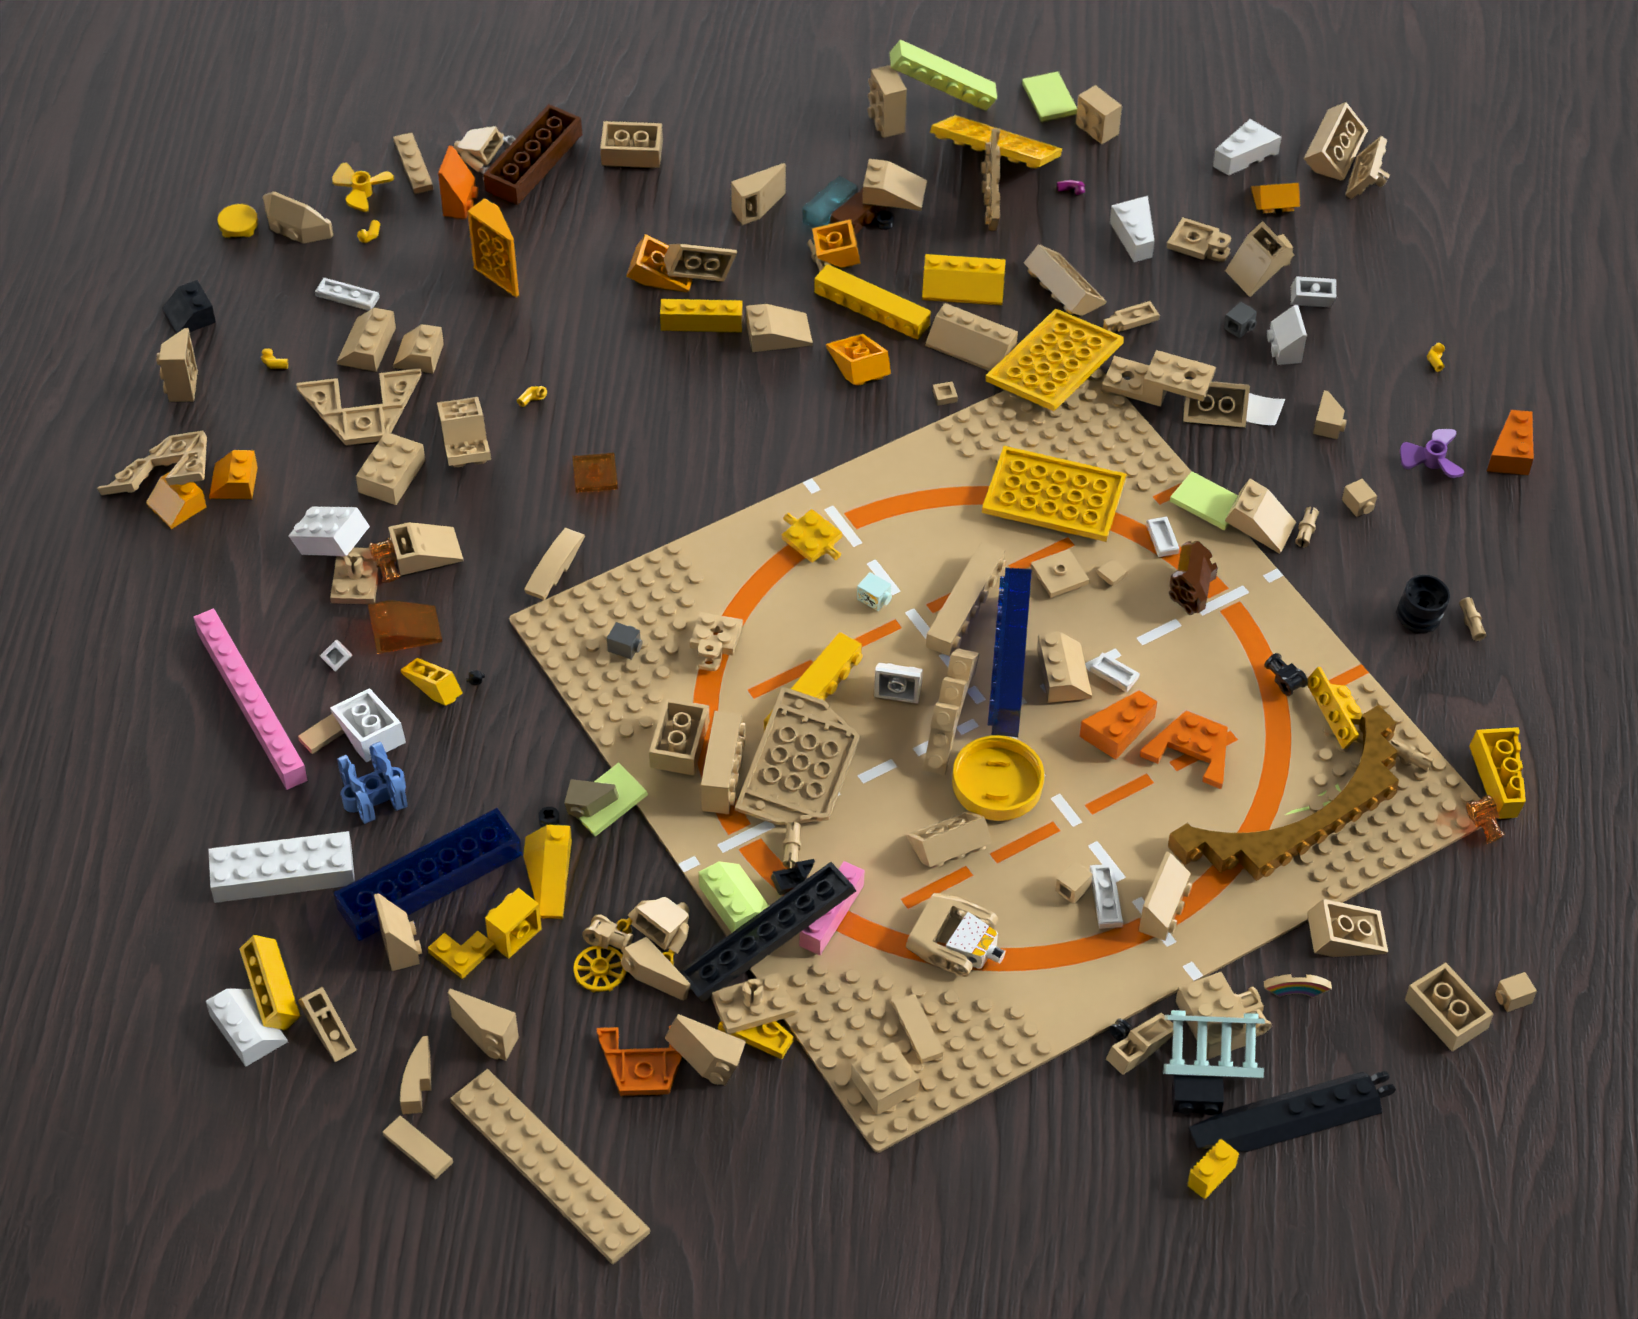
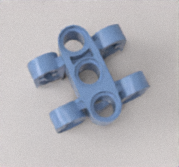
[337,742,407,824]

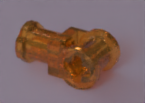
[369,537,401,583]
[1466,795,1506,843]

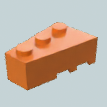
[1487,410,1534,475]
[1079,690,1157,760]

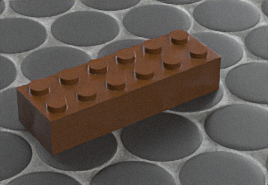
[483,104,582,205]

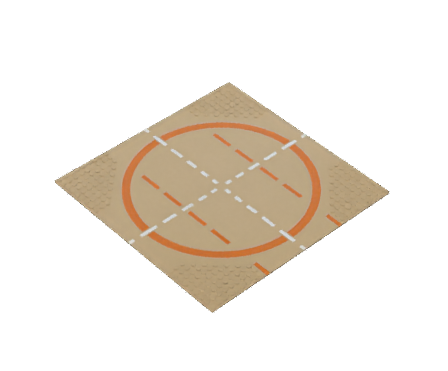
[509,367,1495,1153]

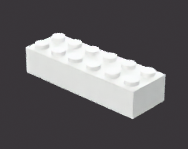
[209,831,355,903]

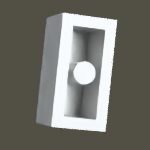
[1291,276,1336,307]

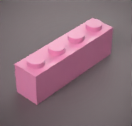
[799,861,865,955]

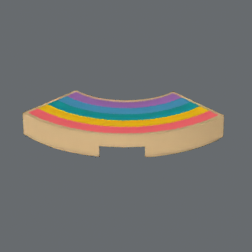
[1264,974,1332,998]

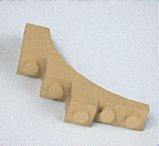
[923,648,979,775]

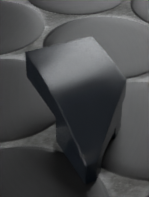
[771,859,815,895]

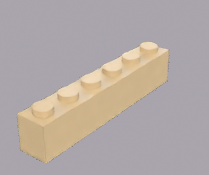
[926,542,1006,656]

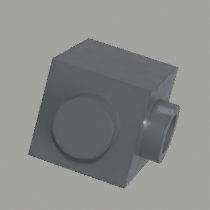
[1224,302,1257,338]
[607,622,643,660]

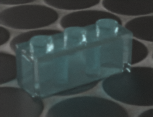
[802,176,858,228]

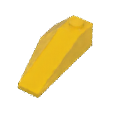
[523,825,572,919]

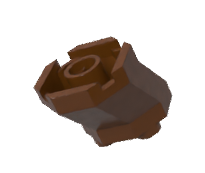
[1169,541,1218,615]

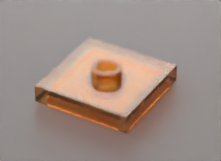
[572,453,618,493]

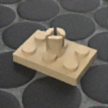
[1345,136,1389,199]
[330,548,382,604]
[711,973,795,1034]

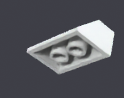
[206,989,288,1066]

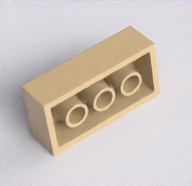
[701,711,746,814]

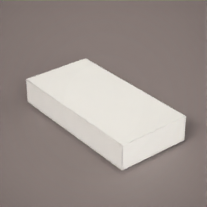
[1146,517,1180,557]
[1090,652,1140,692]

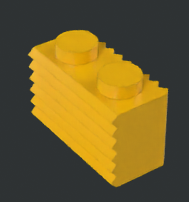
[1188,1140,1239,1199]

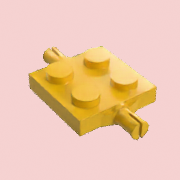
[781,509,843,563]

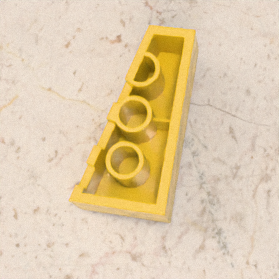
[1469,727,1526,819]

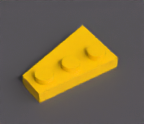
[718,1021,793,1059]

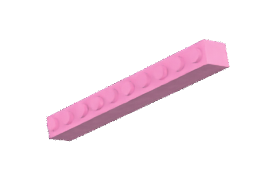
[193,608,308,790]

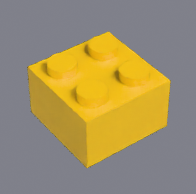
[485,888,542,959]

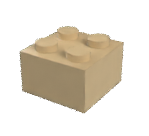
[1076,85,1122,144]
[851,1042,919,1115]

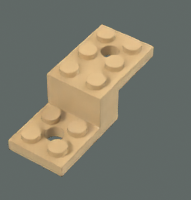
[1101,350,1216,407]
[437,397,491,467]

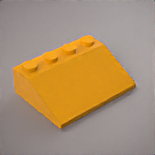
[467,199,519,297]

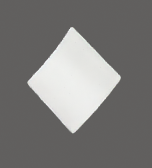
[1246,393,1285,425]

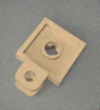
[1167,218,1231,262]
[690,612,743,671]

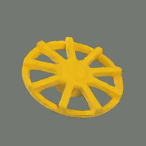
[573,946,626,993]

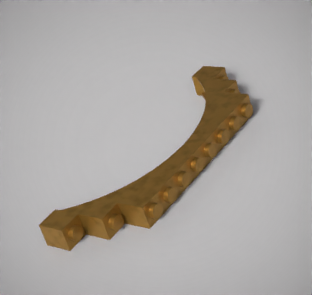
[1168,705,1399,881]

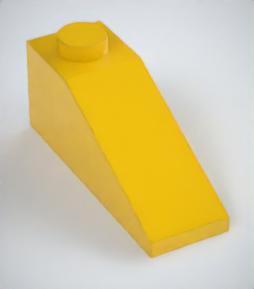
[400,658,463,706]

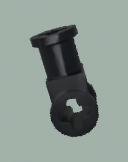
[1264,653,1308,696]

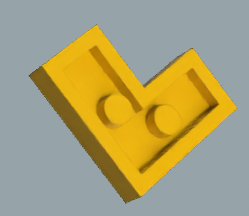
[428,931,495,979]

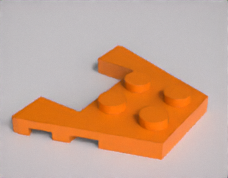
[1139,710,1228,789]
[597,1026,682,1096]

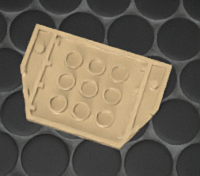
[735,686,860,825]

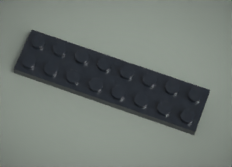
[679,862,856,1003]

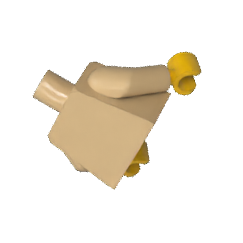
[617,897,689,966]

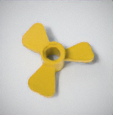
[332,163,394,212]

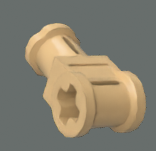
[583,915,634,952]
[1234,987,1272,1036]

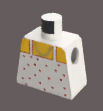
[946,912,1006,969]

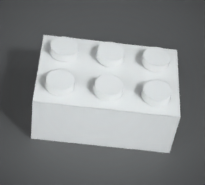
[289,506,370,556]

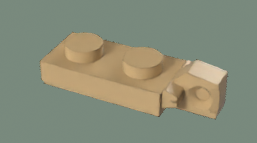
[1103,301,1160,332]

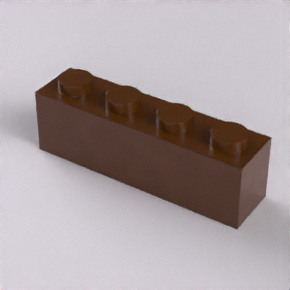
[830,188,888,235]

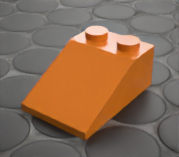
[438,146,479,219]

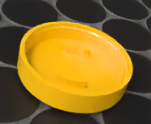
[952,735,1045,821]

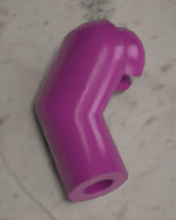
[1056,180,1085,195]

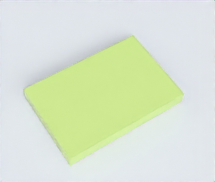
[1022,72,1077,122]
[1170,472,1238,531]
[576,762,648,837]

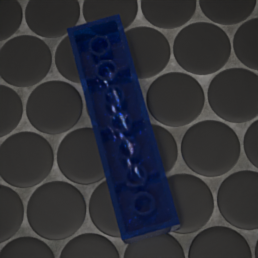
[988,567,1032,737]
[334,808,522,941]

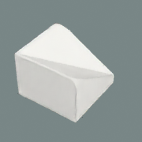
[320,640,353,672]

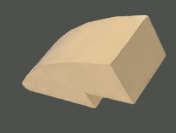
[1106,1013,1173,1075]
[400,1036,431,1114]

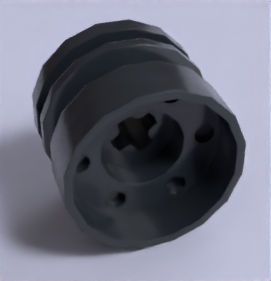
[1396,575,1450,633]

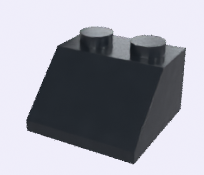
[163,280,216,334]

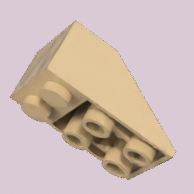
[731,163,786,225]
[1225,221,1294,297]
[388,522,463,576]

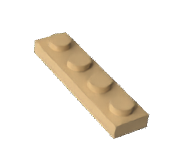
[393,133,433,194]

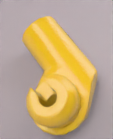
[357,220,380,243]
[1427,343,1445,372]
[261,349,288,369]
[517,386,547,407]

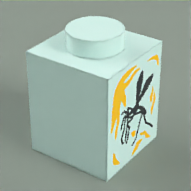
[857,572,892,611]

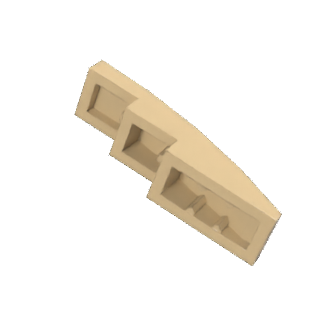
[524,528,585,600]

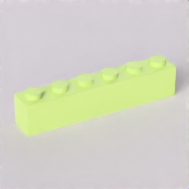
[890,40,997,111]

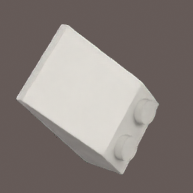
[330,688,406,762]

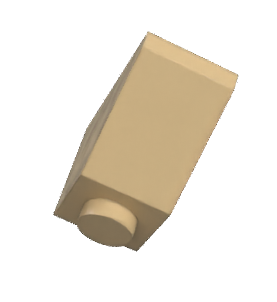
[1313,390,1347,439]

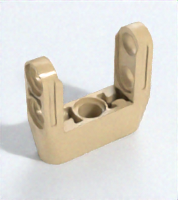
[906,893,998,977]

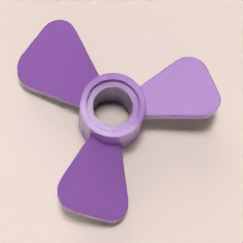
[1400,429,1464,478]

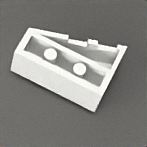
[1213,119,1281,175]
[1110,196,1154,262]

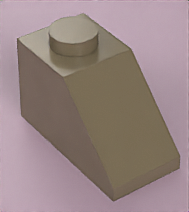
[564,779,619,817]

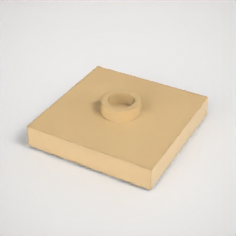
[1031,549,1089,598]

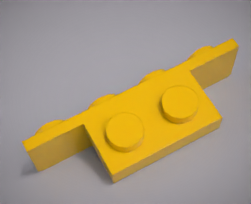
[1307,667,1362,749]

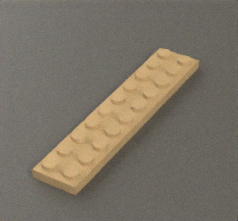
[450,1069,650,1265]

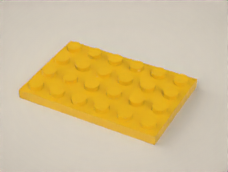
[930,115,1062,169]
[986,309,1124,411]
[982,446,1127,542]

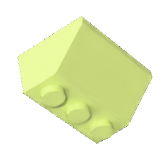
[699,862,769,933]

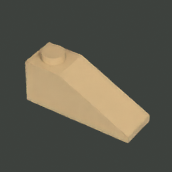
[621,937,690,1000]
[298,987,357,1062]

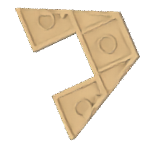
[981,128,1000,231]
[296,368,421,445]
[97,431,207,495]

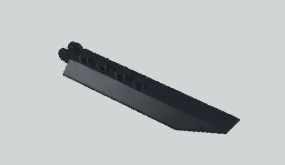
[1189,1071,1396,1152]

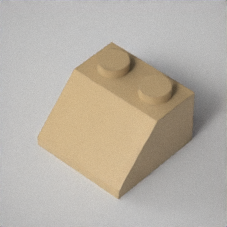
[393,324,444,374]

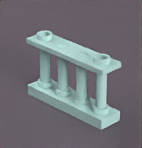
[1163,1010,1265,1078]

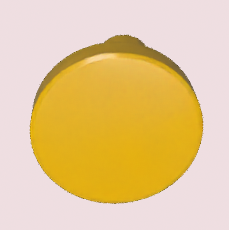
[217,204,258,238]

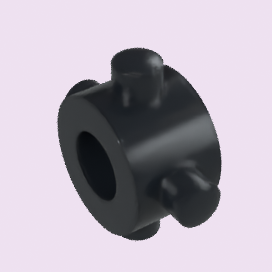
[466,670,485,685]

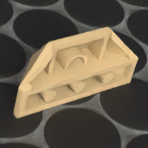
[263,192,333,244]

